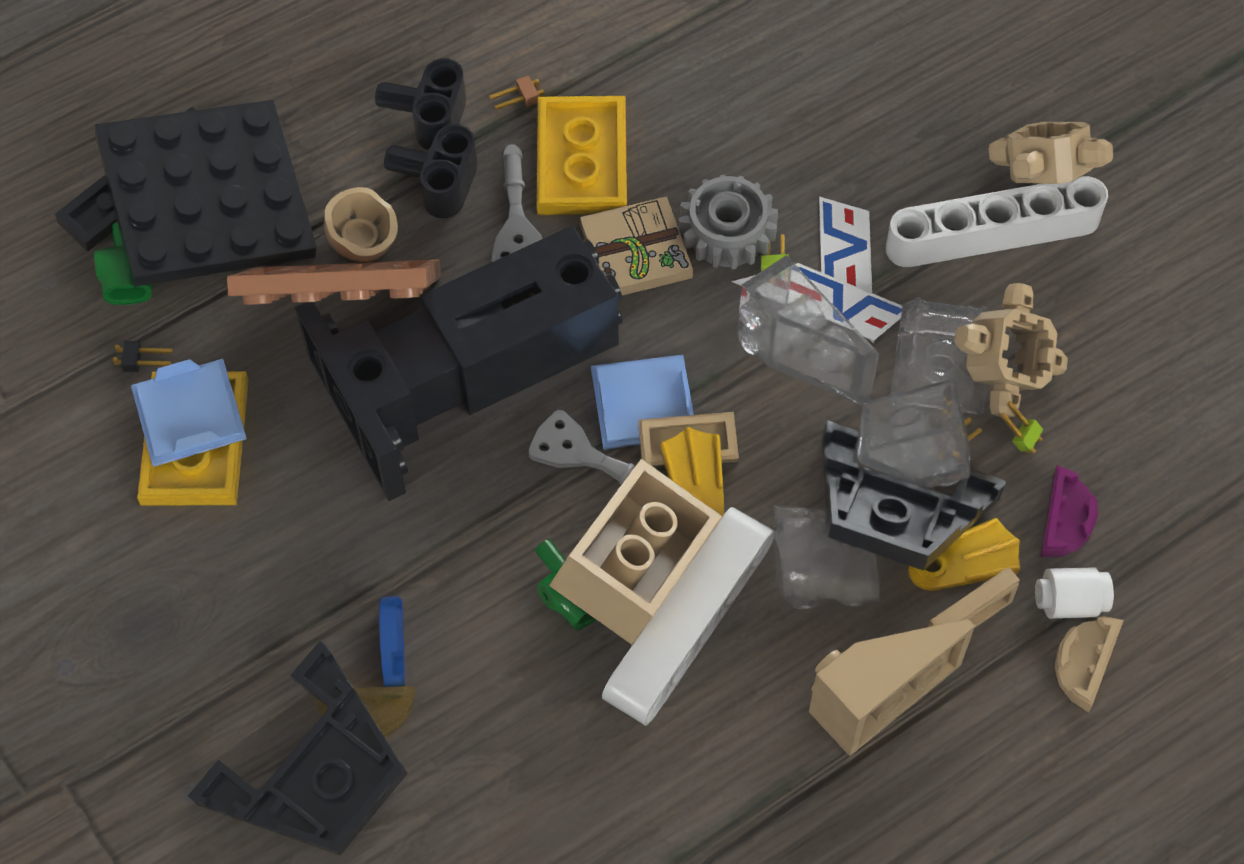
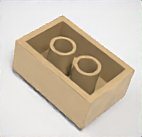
[549,459,722,645]

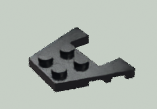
[822,421,1006,570]
[188,640,408,855]

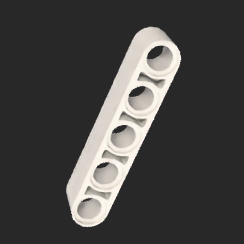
[886,176,1108,267]
[602,507,775,726]

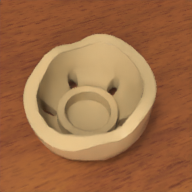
[324,187,398,263]

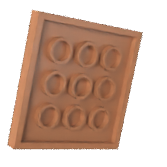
[227,259,441,305]

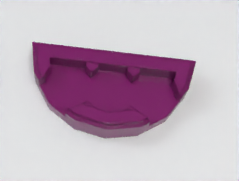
[1040,465,1098,558]

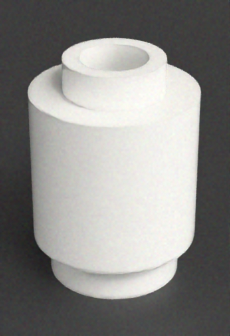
[1035,567,1114,619]

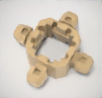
[989,122,1113,184]
[954,283,1068,418]

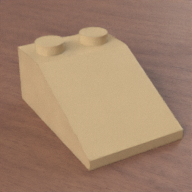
[809,619,975,756]

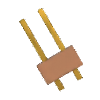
[489,75,545,110]

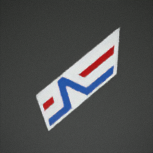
[819,196,874,343]
[731,263,911,341]

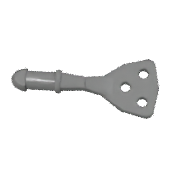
[491,144,542,262]
[528,410,635,485]

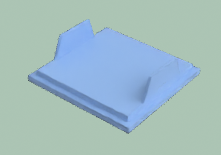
[591,355,694,450]
[131,359,247,467]

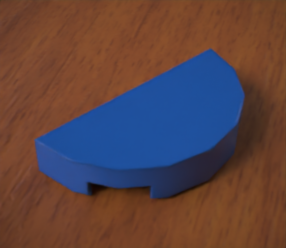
[379,595,406,693]

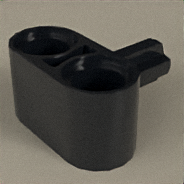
[375,58,466,150]
[384,124,477,218]

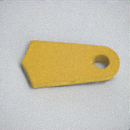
[660,427,724,537]
[908,518,1020,591]

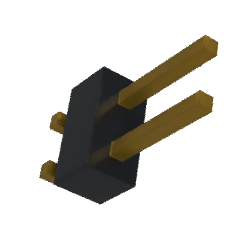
[113,341,173,372]

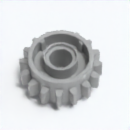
[679,175,778,269]

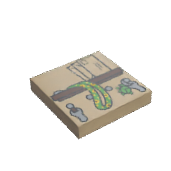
[580,196,693,296]

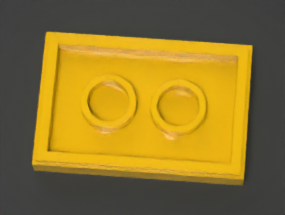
[537,96,627,215]
[137,371,249,506]

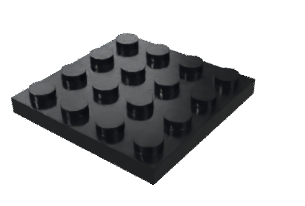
[95,100,317,287]

